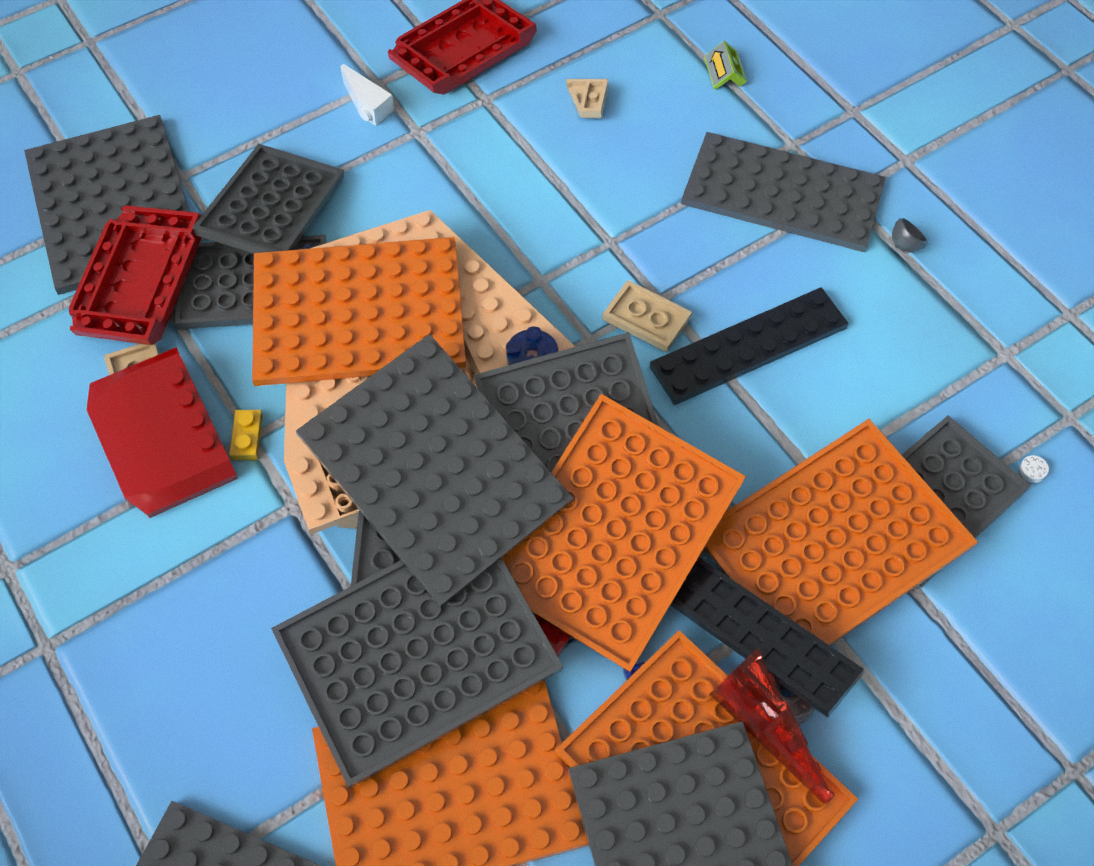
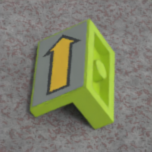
[704,41,747,90]

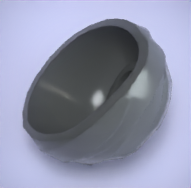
[892,218,928,253]

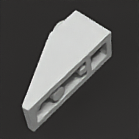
[340,64,395,126]

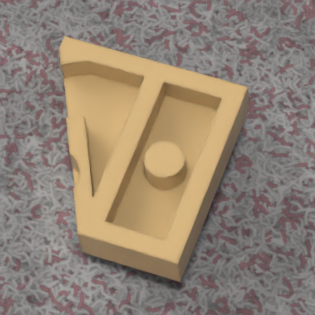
[566,79,609,118]

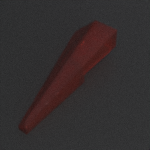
[709,648,835,804]

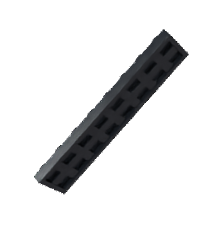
[650,287,849,406]
[670,557,864,717]

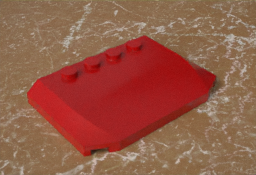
[387,0,537,95]
[69,205,202,345]
[86,347,238,518]

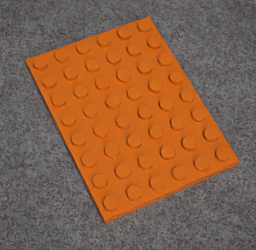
[252,237,466,386]
[502,394,746,672]
[704,419,978,646]
[555,630,858,866]
[312,680,589,866]

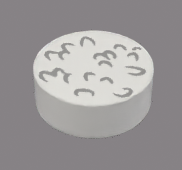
[1019,455,1049,483]

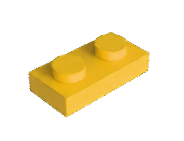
[229,410,263,460]

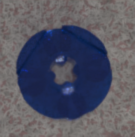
[506,326,558,365]

